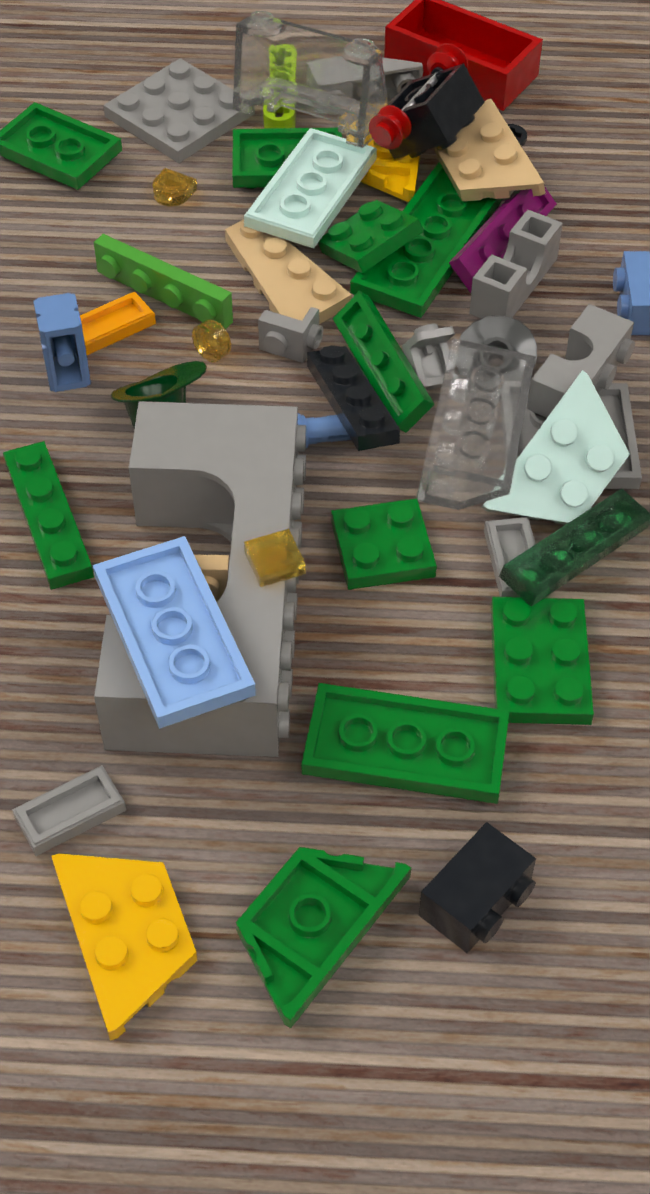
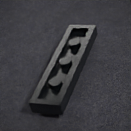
[307,345,400,451]

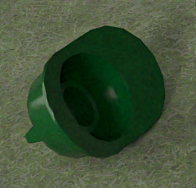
[111,361,207,429]

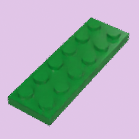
[350,162,504,318]

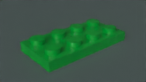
[301,683,510,804]

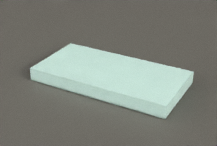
[244,128,377,249]

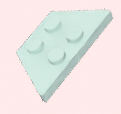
[481,370,630,527]

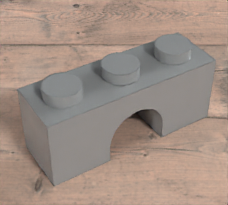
[469,209,563,319]
[527,304,635,418]

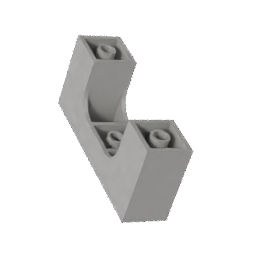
[94,401,306,757]

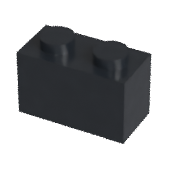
[419,822,536,953]

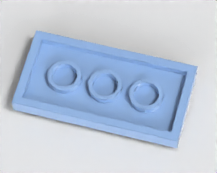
[93,536,256,729]

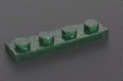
[499,488,650,607]

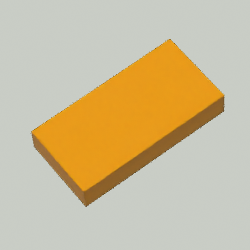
[80,291,156,355]

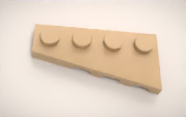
[225,219,352,324]

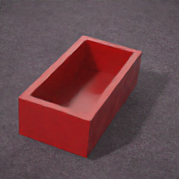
[384,0,543,111]

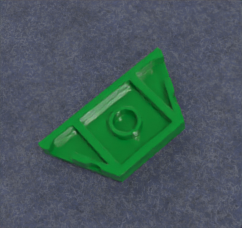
[236,847,411,1029]

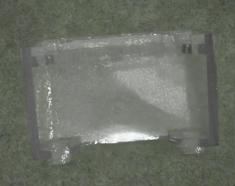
[233,11,389,148]

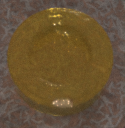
[192,319,231,363]

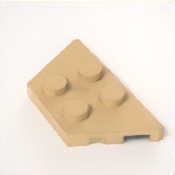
[435,98,546,201]

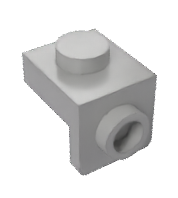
[258,307,324,363]
[402,323,458,390]

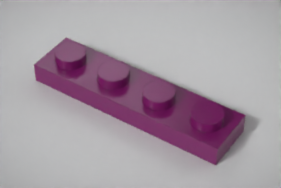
[449,187,557,293]

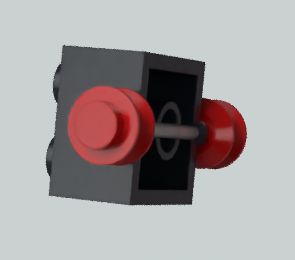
[369,43,485,159]

